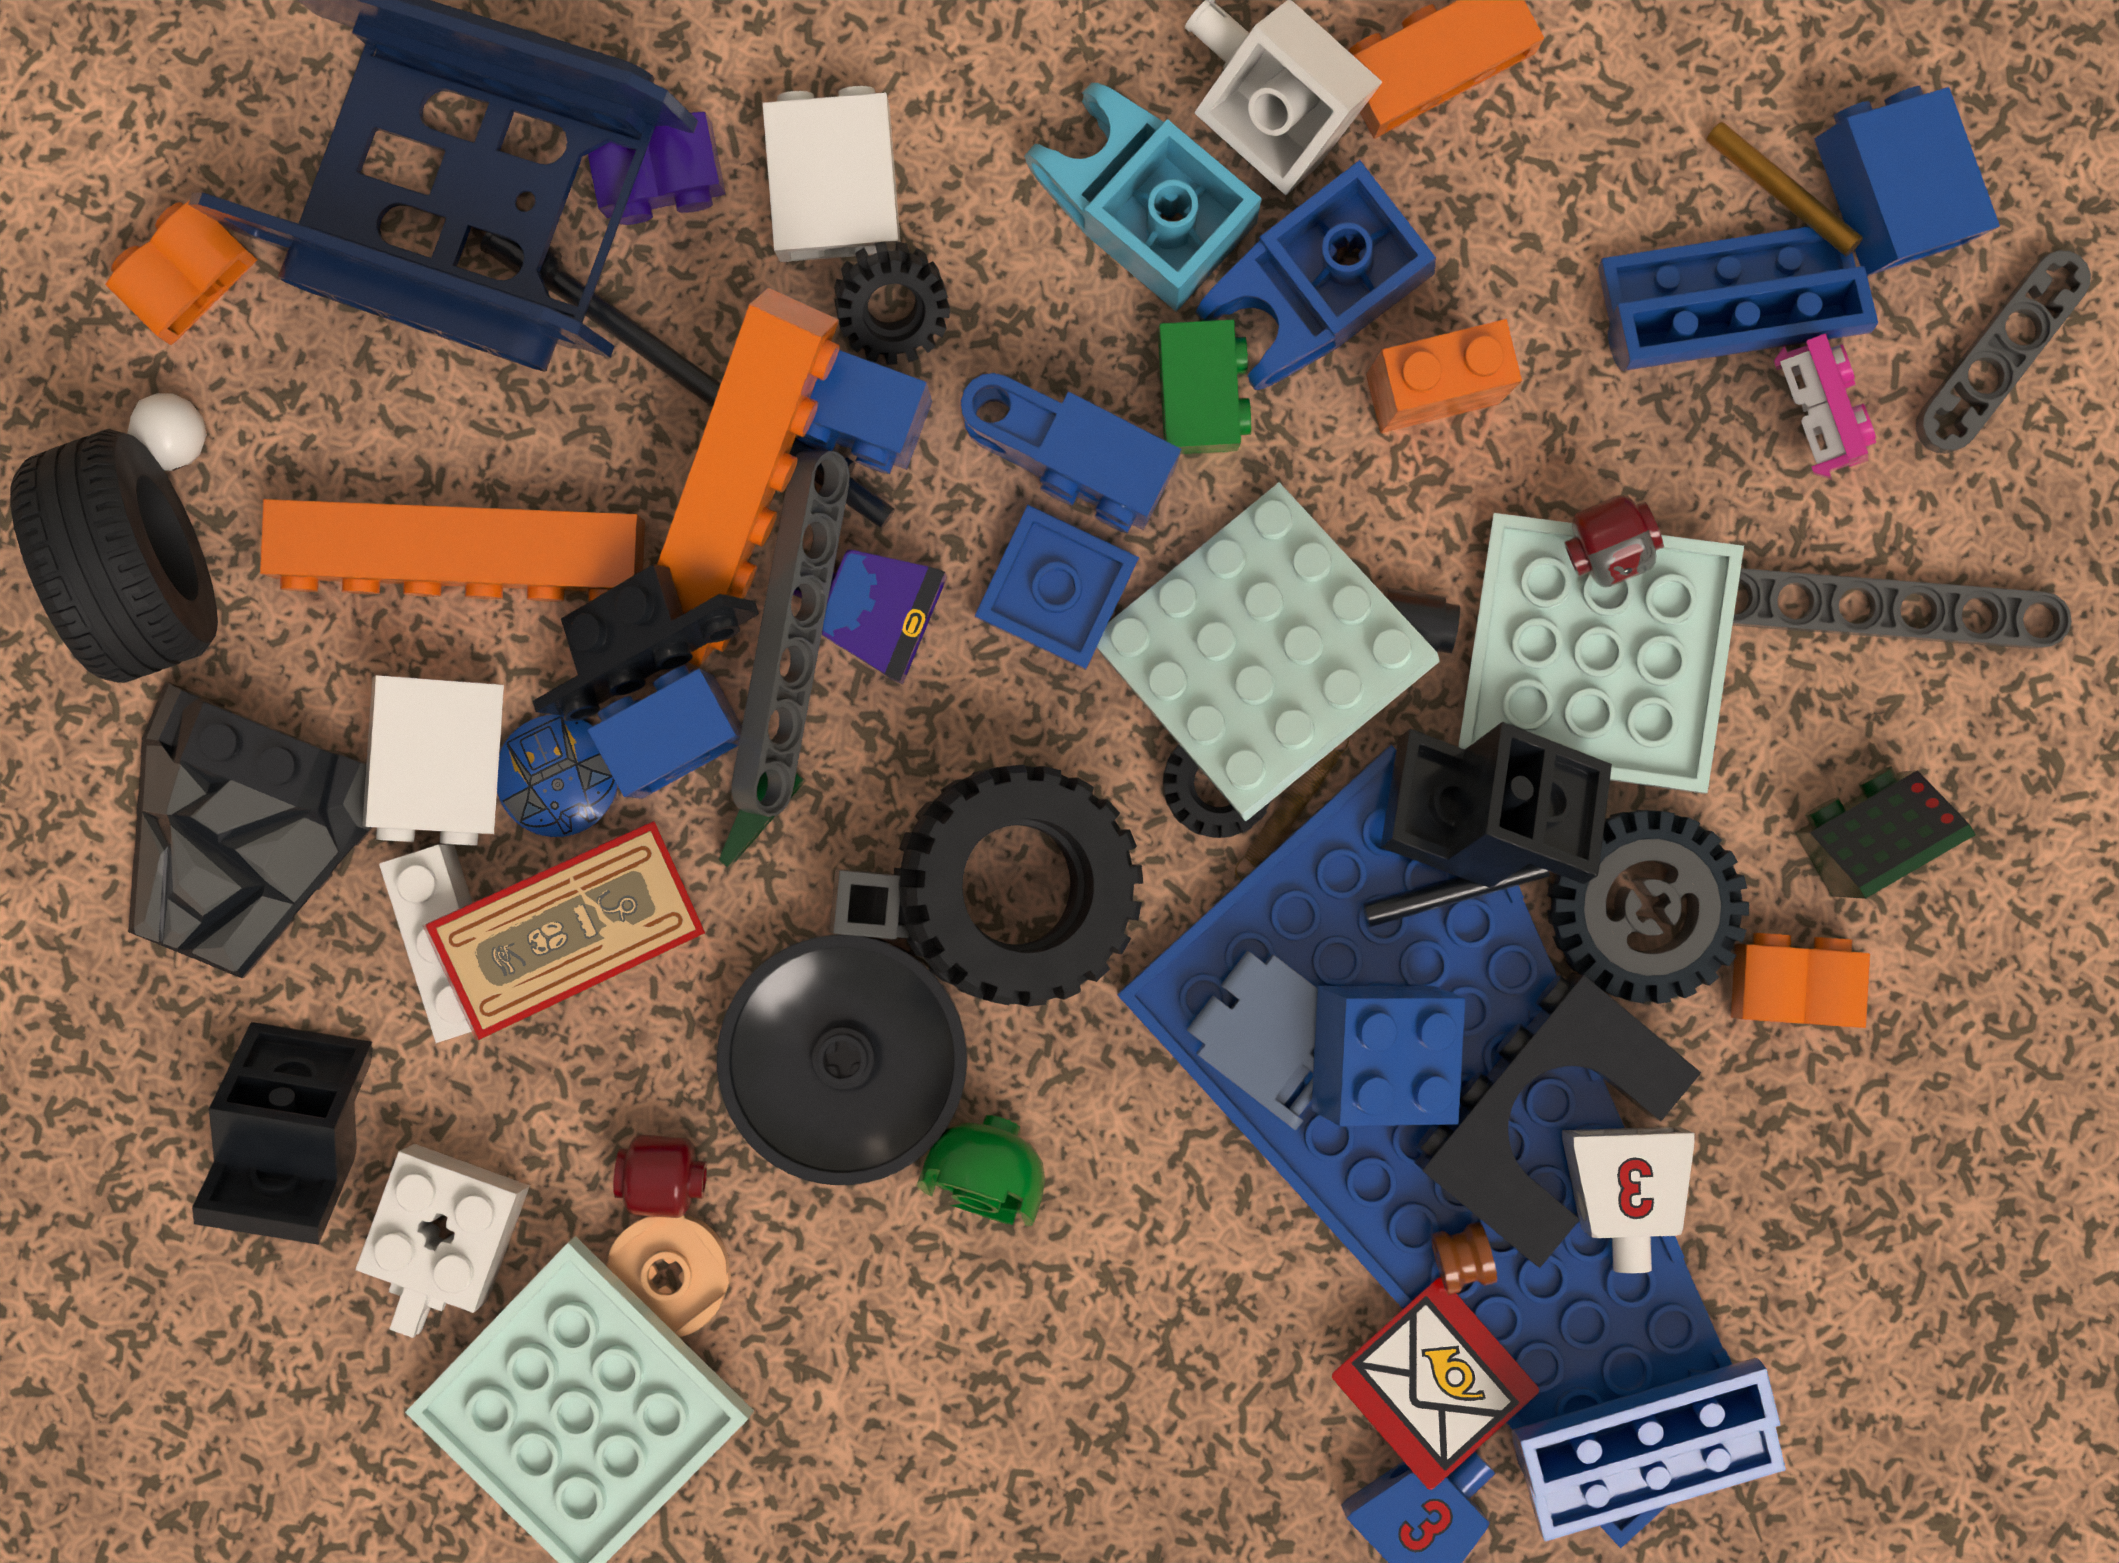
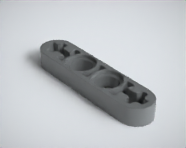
[1916,250,2091,454]

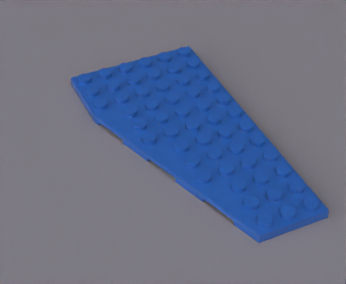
[1117,745,1732,1549]

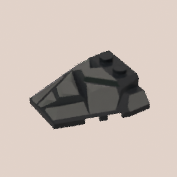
[128,682,372,978]

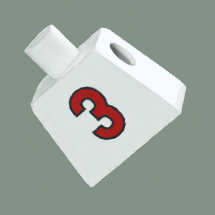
[1562,1127,1695,1273]

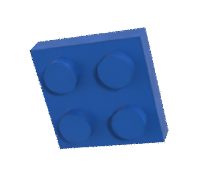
[975,505,1139,670]

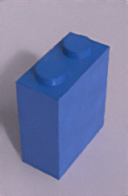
[1814,86,2000,276]

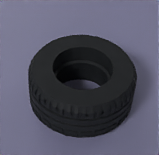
[10,429,218,683]

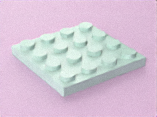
[1097,482,1440,821]
[1459,513,1744,794]
[405,1236,754,1563]

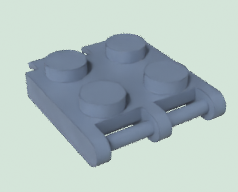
[1187,951,1318,1130]

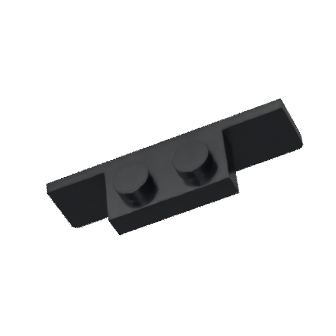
[533,564,759,721]

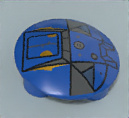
[497,714,618,837]

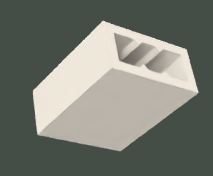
[763,86,901,262]
[362,675,504,845]

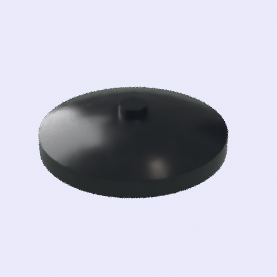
[717,934,968,1185]

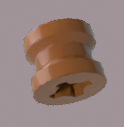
[1431,1221,1497,1295]

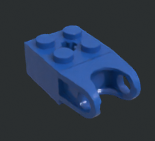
[1196,160,1436,390]
[961,373,1182,533]

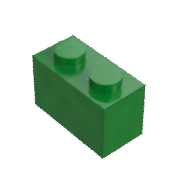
[1158,319,1251,454]

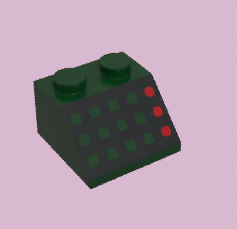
[1795,766,1976,899]

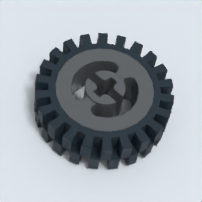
[1547,810,1749,1004]

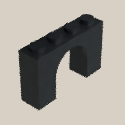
[1414,972,1701,1268]

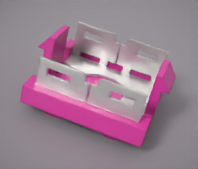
[1774,333,1876,479]

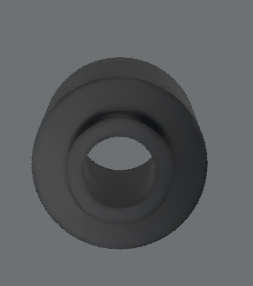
[1383,587,1460,654]

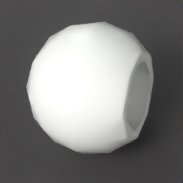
[127,393,207,471]

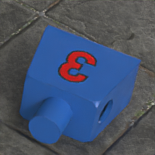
[1341,1451,1496,1563]

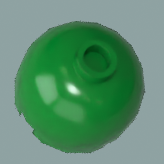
[916,1115,1045,1226]

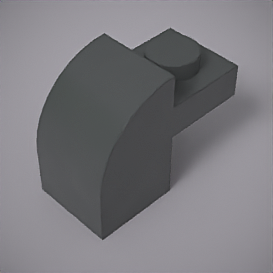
[829,869,910,939]

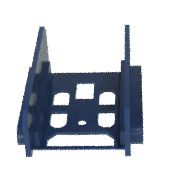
[188,0,698,372]

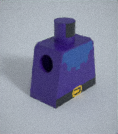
[793,549,947,684]

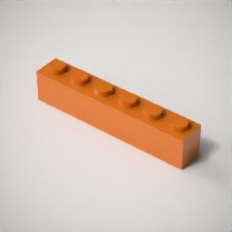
[657,288,840,667]
[260,499,645,602]

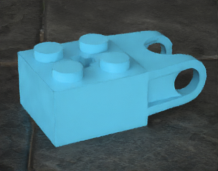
[1024,83,1262,312]

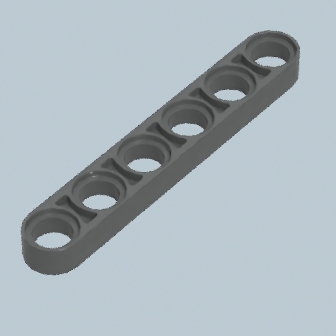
[731,449,850,817]
[1732,568,2072,649]

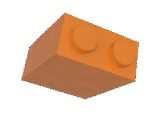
[1366,319,1522,433]

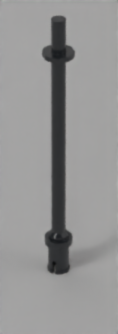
[480,232,895,529]

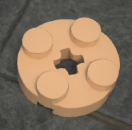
[607,1214,731,1337]

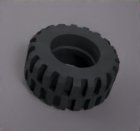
[894,765,1143,1007]

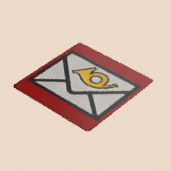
[1332,1278,1539,1490]

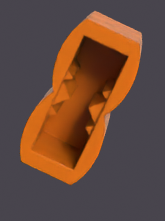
[105,200,258,345]
[1731,933,1870,1028]

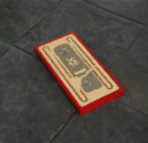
[422,821,705,1040]

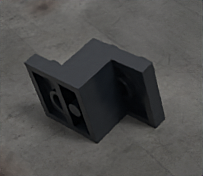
[1380,722,1612,888]
[192,1022,373,1245]

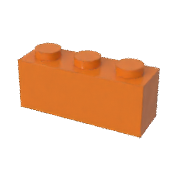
[1348,0,1545,139]

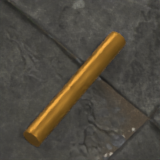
[1706,122,1863,257]

